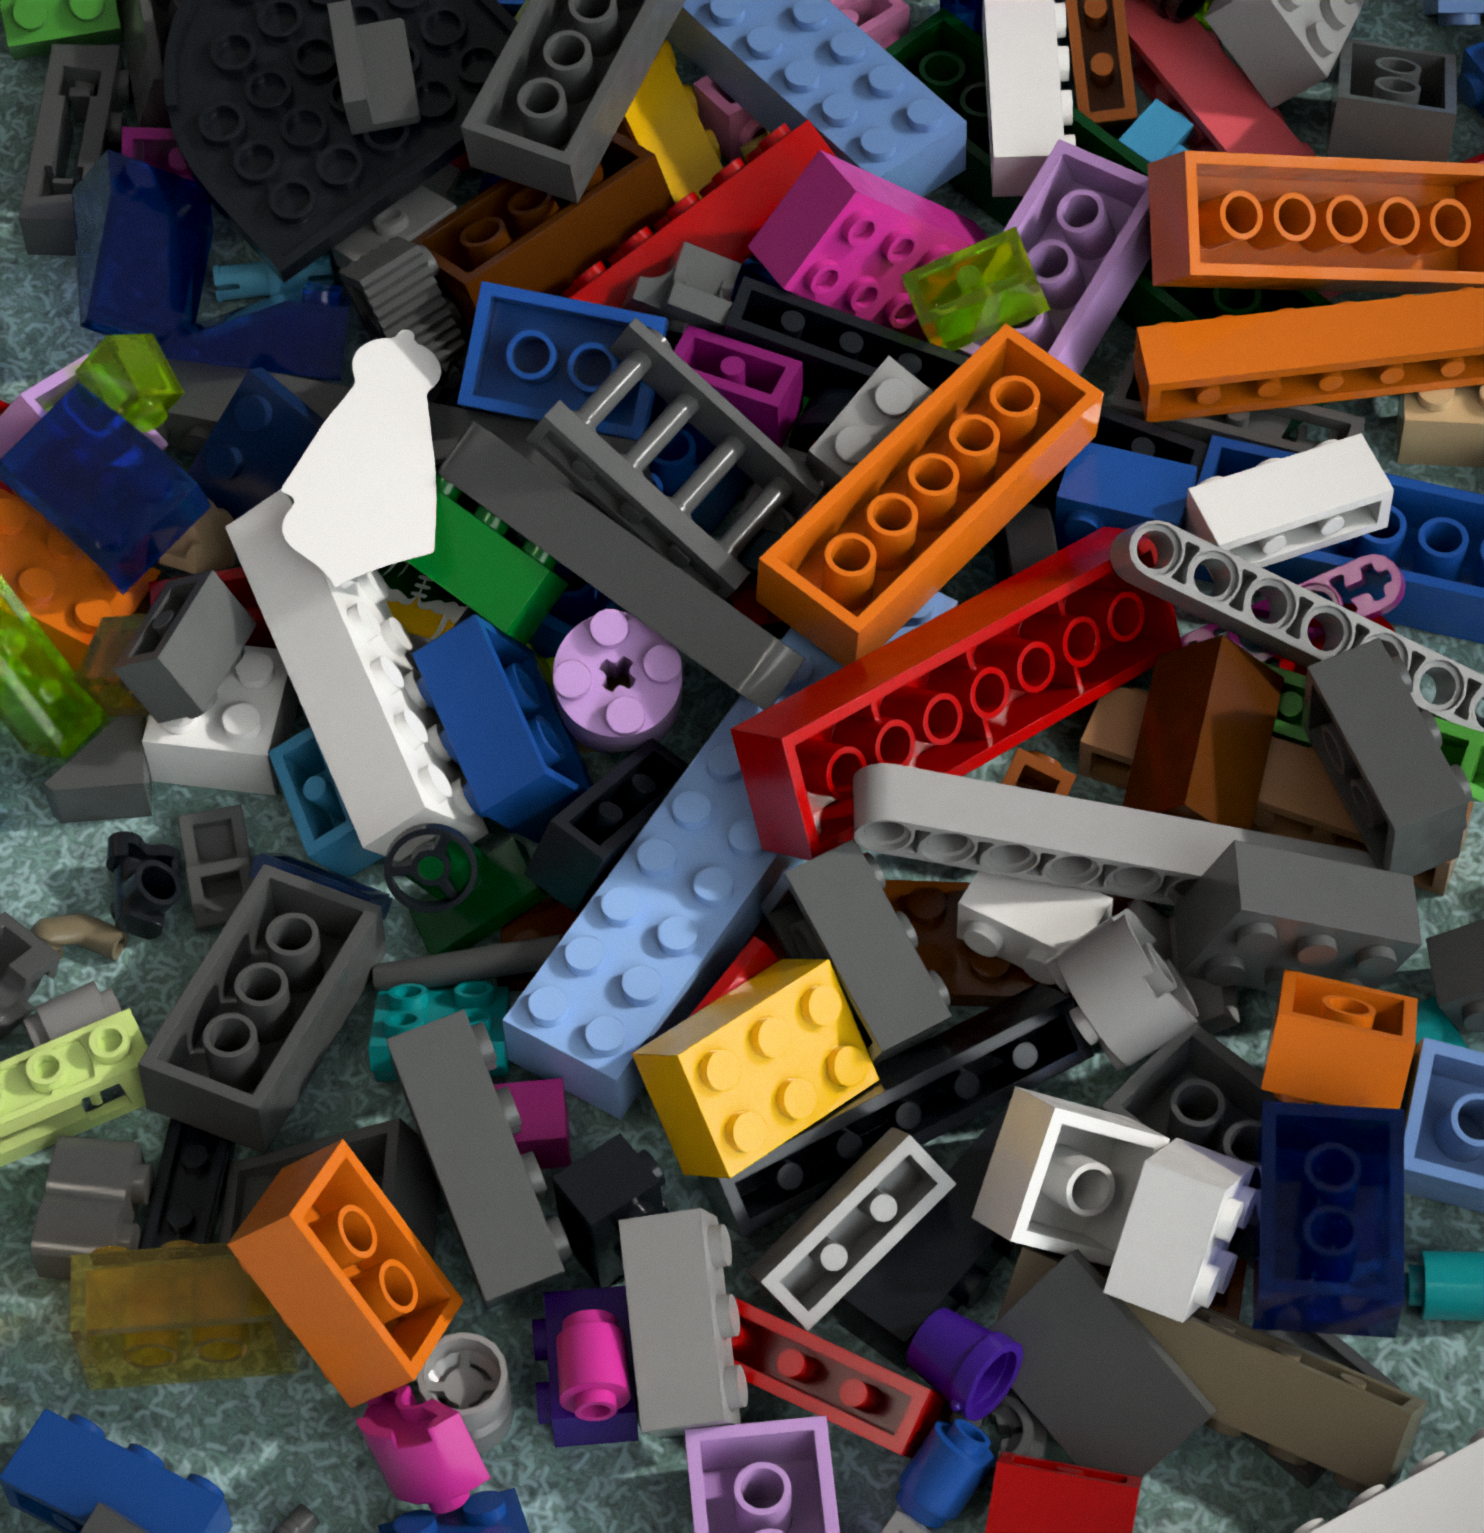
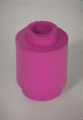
[556,1309,631,1421]

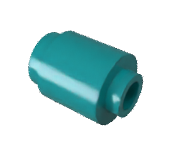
[1405,1251,1484,1321]

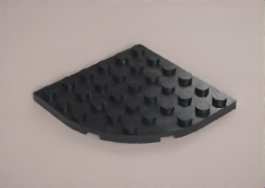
[163,0,518,283]

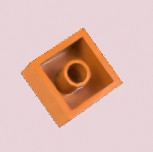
[1261,969,1418,1122]

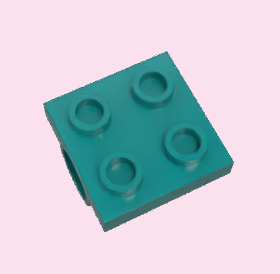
[368,981,510,1082]

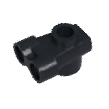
[106,831,182,940]

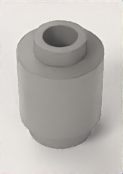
[23,981,122,1047]

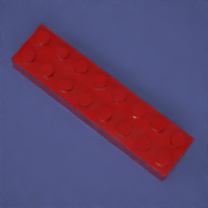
[730,527,1182,860]

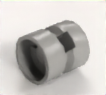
[417,1332,514,1453]

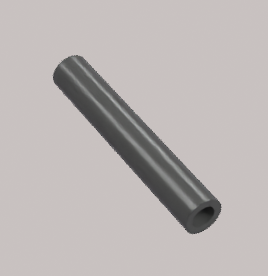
[372,934,564,993]

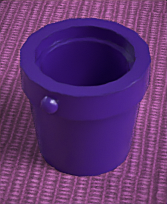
[906,1307,1024,1422]

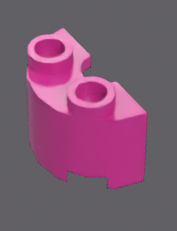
[356,1384,491,1514]

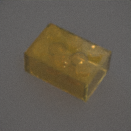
[70,1240,298,1390]

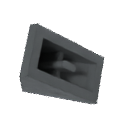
[44,702,152,824]

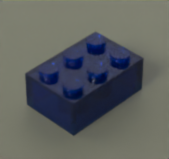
[1252,1101,1404,1338]

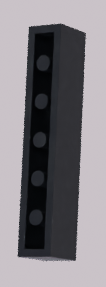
[698,983,1094,1237]

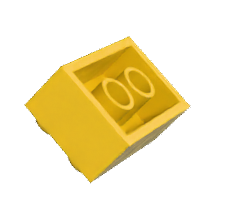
[632,959,880,1179]

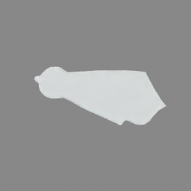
[281,330,441,588]

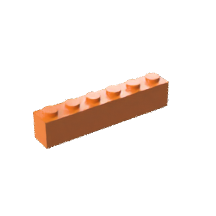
[1133,287,1484,423]

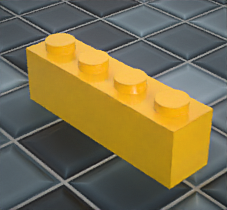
[616,39,723,204]

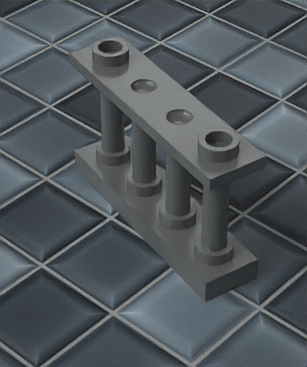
[525,318,824,600]

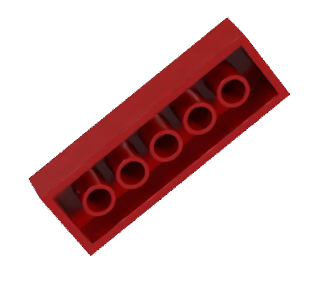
[561,119,837,309]

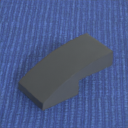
[178,804,254,932]

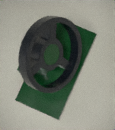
[384,823,549,955]

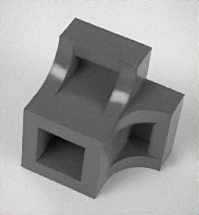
[621,242,741,342]

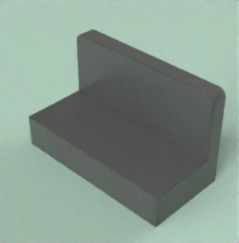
[327,0,421,135]

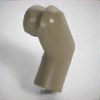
[30,913,129,961]

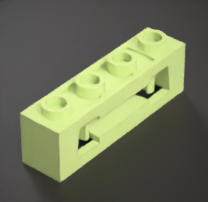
[0,1008,148,1167]

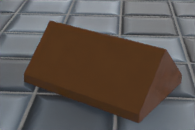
[1123,635,1284,830]

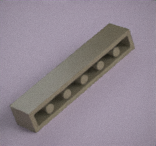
[996,1245,1428,1493]

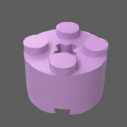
[553,609,683,754]

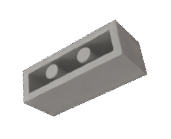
[746,1127,956,1331]
[618,1208,748,1438]

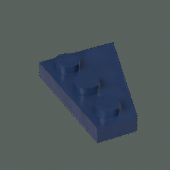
[178,367,325,520]

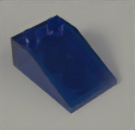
[72,149,213,356]
[158,281,353,381]
[0,382,211,595]

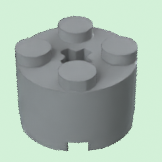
[1045,908,1199,1071]

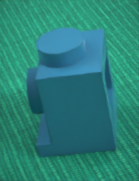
[1118,99,1194,163]

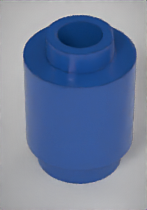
[896,1419,995,1529]

